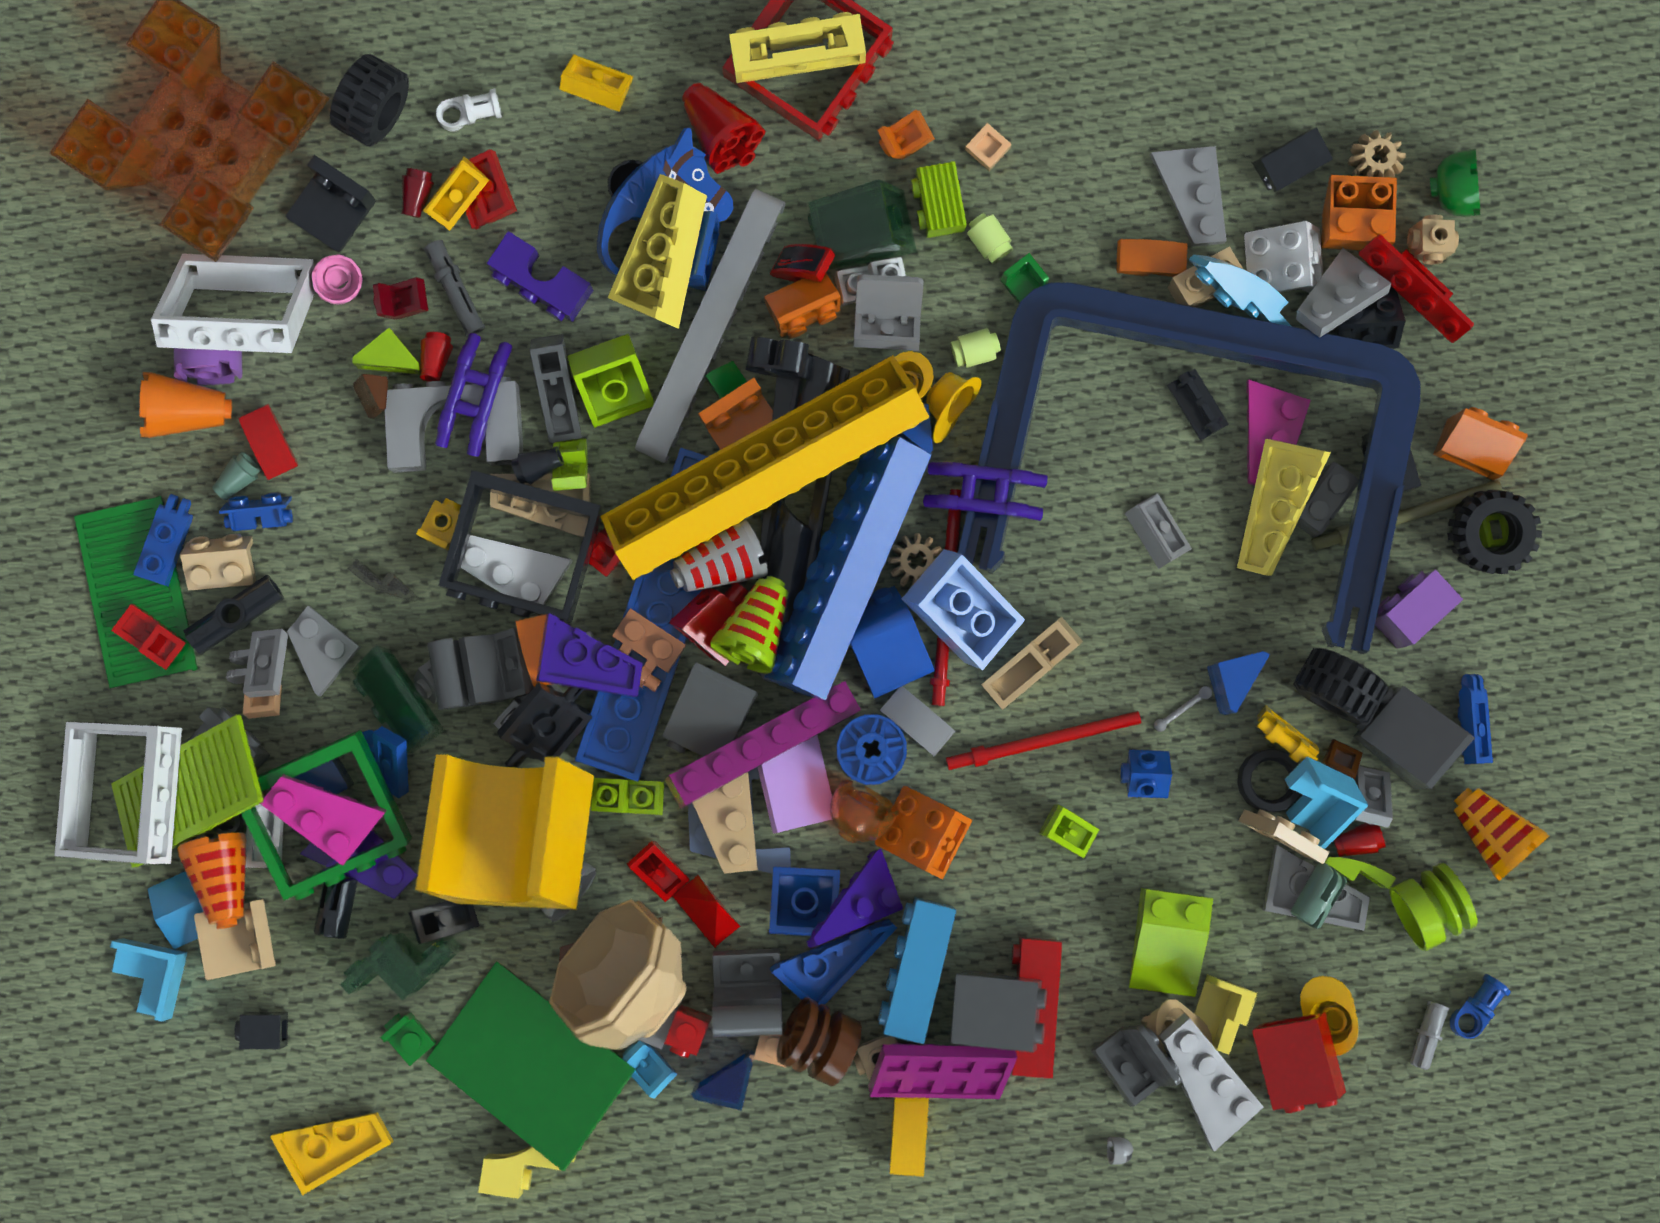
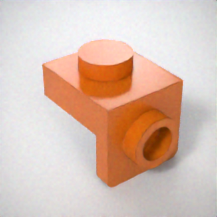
[877,110,935,159]

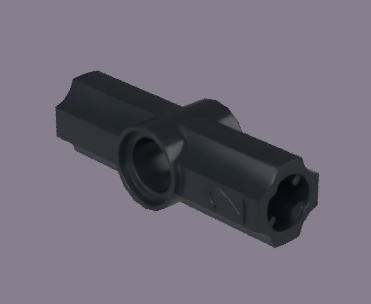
[183,575,285,655]

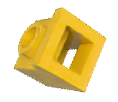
[416,498,462,551]

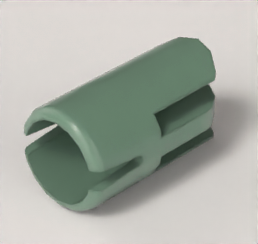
[1290,862,1347,929]

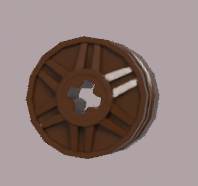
[776,997,862,1087]

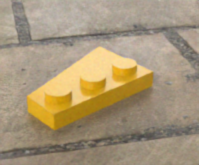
[270,1112,394,1195]

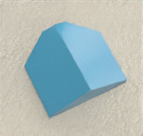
[147,871,203,949]

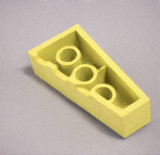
[608,174,707,329]

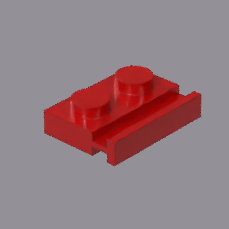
[450,149,517,230]

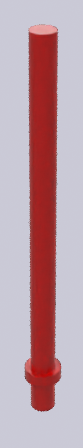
[930,489,961,706]

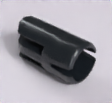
[314,878,358,939]

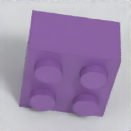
[1375,569,1463,649]

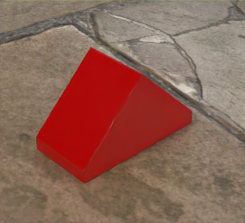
[627,841,690,902]

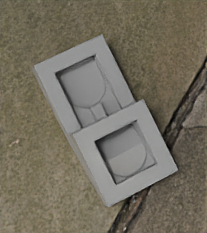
[880,686,955,756]

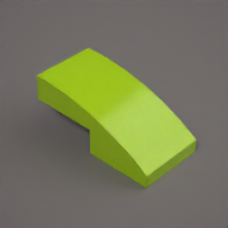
[551,438,588,491]
[1325,856,1396,889]

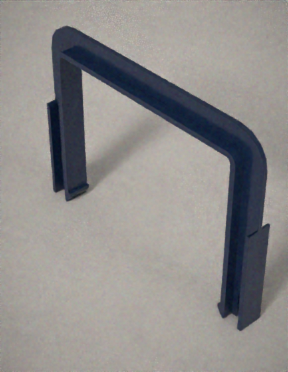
[958,282,1420,654]

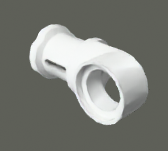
[436,88,502,131]

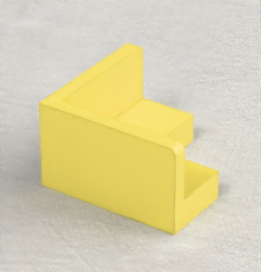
[1194,974,1257,1055]

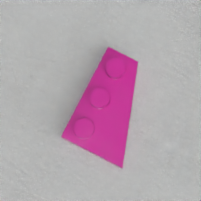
[1247,379,1311,486]
[260,774,387,866]

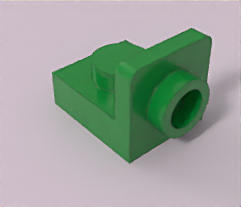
[380,1013,437,1066]

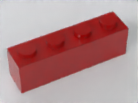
[1011,937,1062,1079]

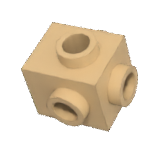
[1407,215,1459,265]

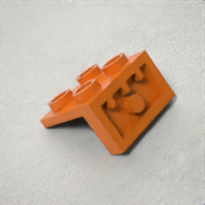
[698,378,773,450]
[875,786,973,880]

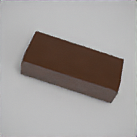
[353,374,388,419]

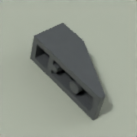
[530,334,582,443]

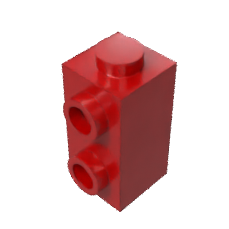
[665,1005,712,1058]

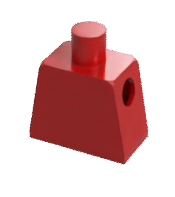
[669,583,748,667]

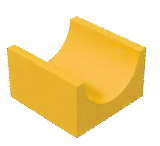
[416,754,594,910]

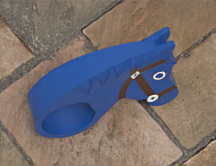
[597,128,733,276]

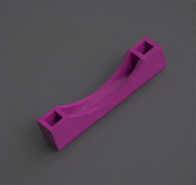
[665,681,861,809]

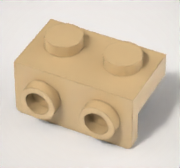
[180,534,256,591]

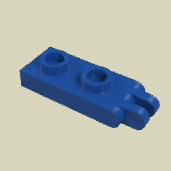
[133,494,193,586]
[1458,674,1493,764]

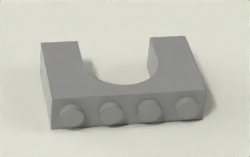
[384,377,523,473]

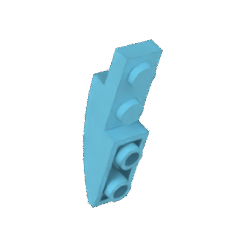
[1189,254,1292,327]

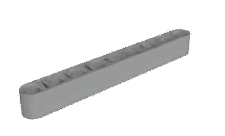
[635,189,786,463]

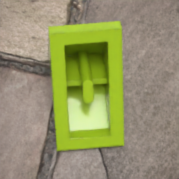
[352,328,421,375]
[1038,804,1100,859]

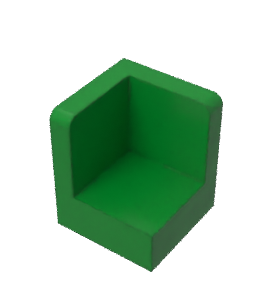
[1001,253,1049,304]

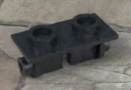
[1167,369,1229,441]

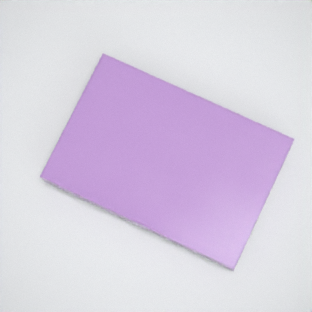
[758,735,837,834]

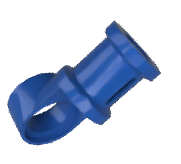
[1450,974,1511,1039]

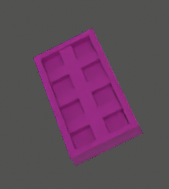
[868,1043,1017,1099]

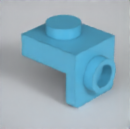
[623,1041,677,1099]

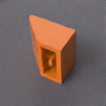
[1321,175,1397,250]
[764,273,840,339]
[1433,407,1528,480]

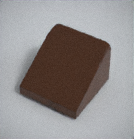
[1322,739,1363,779]

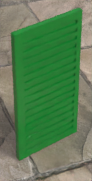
[74,496,198,689]

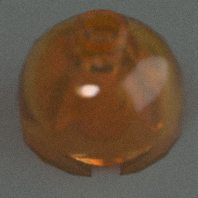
[830,780,899,843]

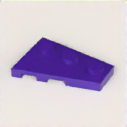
[536,613,643,697]
[300,829,418,899]

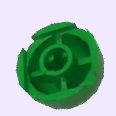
[1430,149,1481,216]

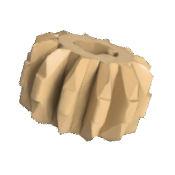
[1348,130,1406,178]
[888,533,942,587]

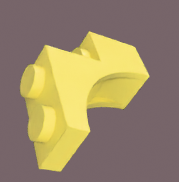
[478,1146,576,1199]

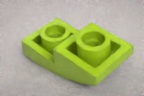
[591,778,665,815]

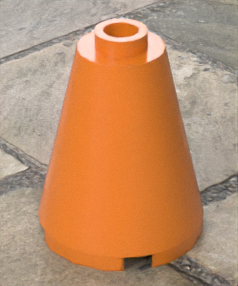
[139,372,232,438]

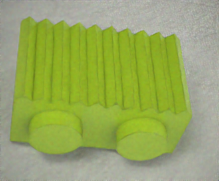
[911,161,967,238]

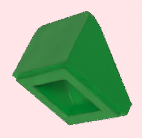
[705,361,747,399]

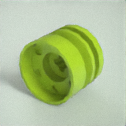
[1389,863,1478,951]

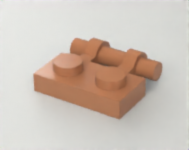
[612,608,686,692]

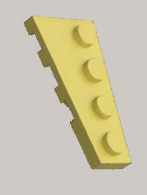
[1237,439,1331,576]

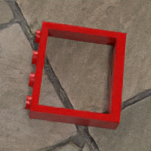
[722,0,894,141]

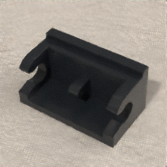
[1252,127,1333,192]

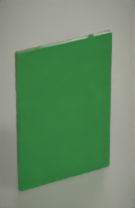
[426,961,636,1171]

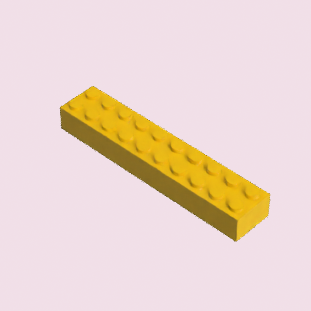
[601,355,929,580]

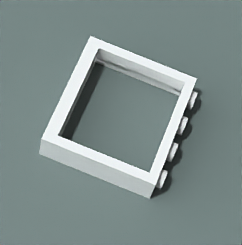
[151,254,315,353]
[55,722,182,864]

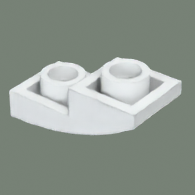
[834,257,906,306]

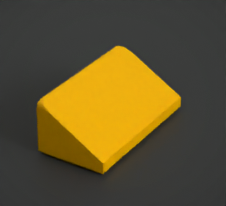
[560,54,633,112]
[423,156,489,231]

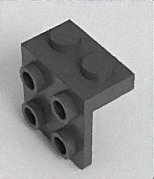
[1091,1025,1182,1107]

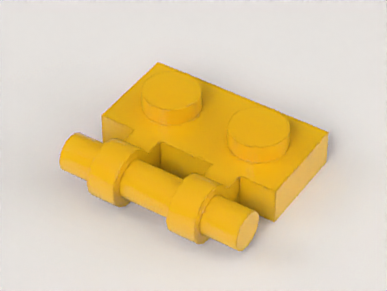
[1256,705,1320,763]

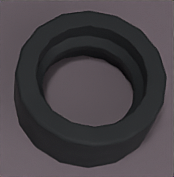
[1237,748,1301,812]

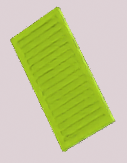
[111,715,264,868]

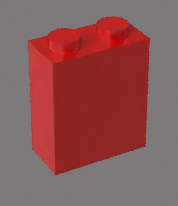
[1252,1012,1346,1113]

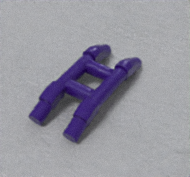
[435,333,513,457]
[923,462,1048,521]

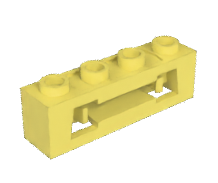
[729,12,866,83]

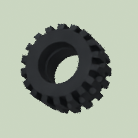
[330,54,409,147]
[1447,490,1542,574]
[1293,648,1388,725]

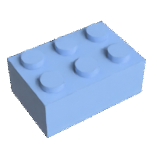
[902,549,1025,670]

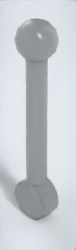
[1154,686,1212,732]

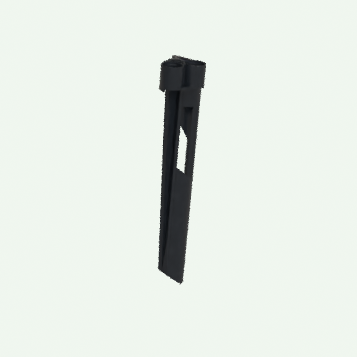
[745,336,850,682]

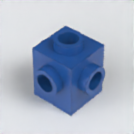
[1120,750,1172,798]

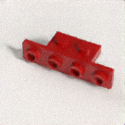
[1359,234,1474,343]

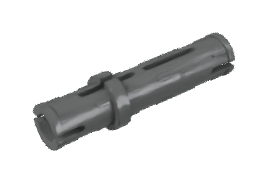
[424,240,485,337]

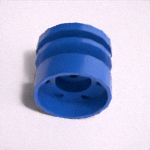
[837,714,907,785]

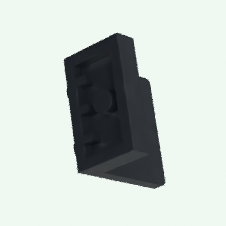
[286,155,376,253]
[1333,286,1406,349]

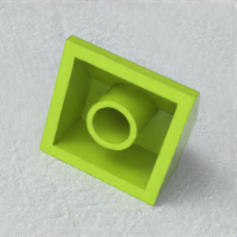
[567,333,654,428]

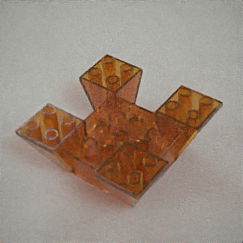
[50,0,329,262]

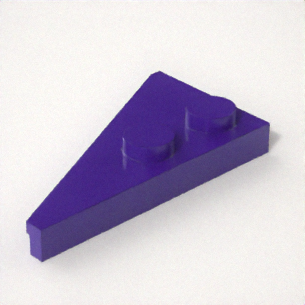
[807,849,903,948]

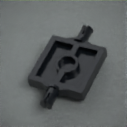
[497,682,593,768]

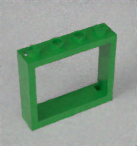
[241,729,413,901]

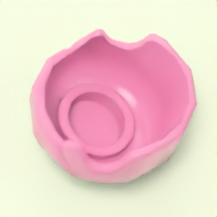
[311,254,363,304]

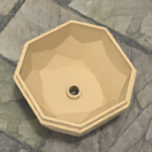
[549,899,686,1049]

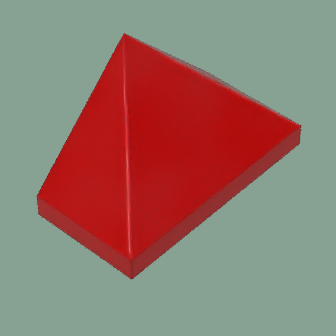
[673,875,740,948]

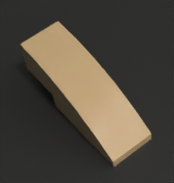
[981,616,1083,710]

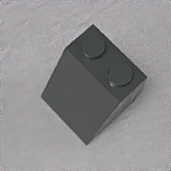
[662,662,758,760]
[1353,686,1475,789]
[951,970,1047,1052]

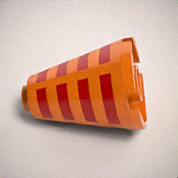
[177,833,247,929]

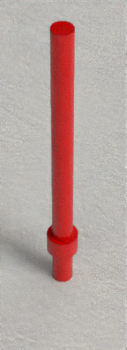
[946,711,1141,770]

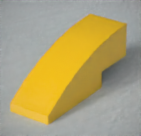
[889,1097,929,1177]

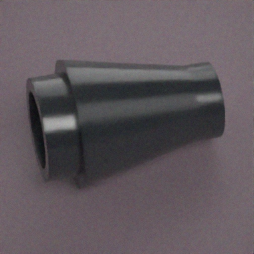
[511,447,564,485]

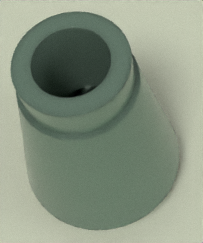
[212,452,261,500]

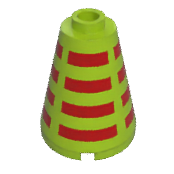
[710,576,789,674]

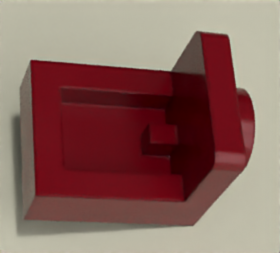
[373,277,429,320]

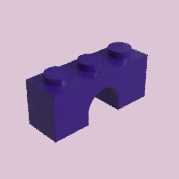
[486,231,593,322]

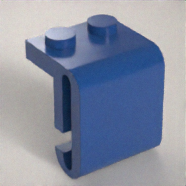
[850,586,935,699]

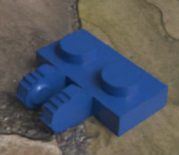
[362,726,409,798]

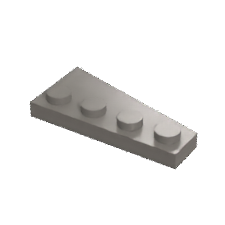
[1159,1013,1263,1152]

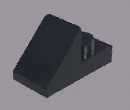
[409,901,480,945]

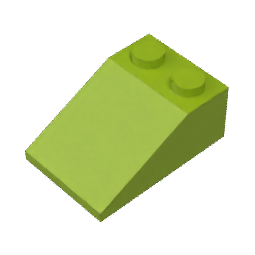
[1129,888,1213,997]

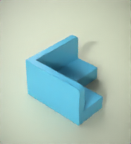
[1285,756,1369,849]
[110,938,188,1022]

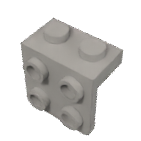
[854,274,924,351]

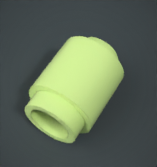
[967,213,1013,264]
[950,328,1001,368]

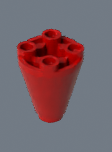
[682,83,765,174]

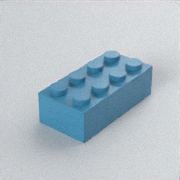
[878,897,956,1044]

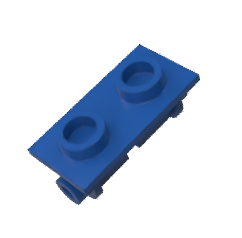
[219,493,293,531]

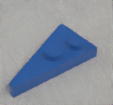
[769,919,897,1005]

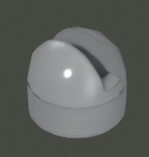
[1107,1137,1133,1165]

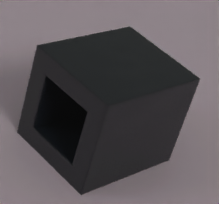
[234,1012,288,1049]

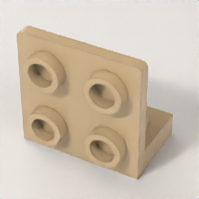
[194,899,276,980]

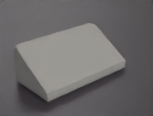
[1124,493,1192,569]

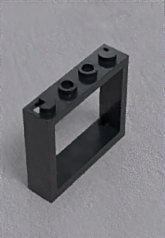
[438,470,604,624]

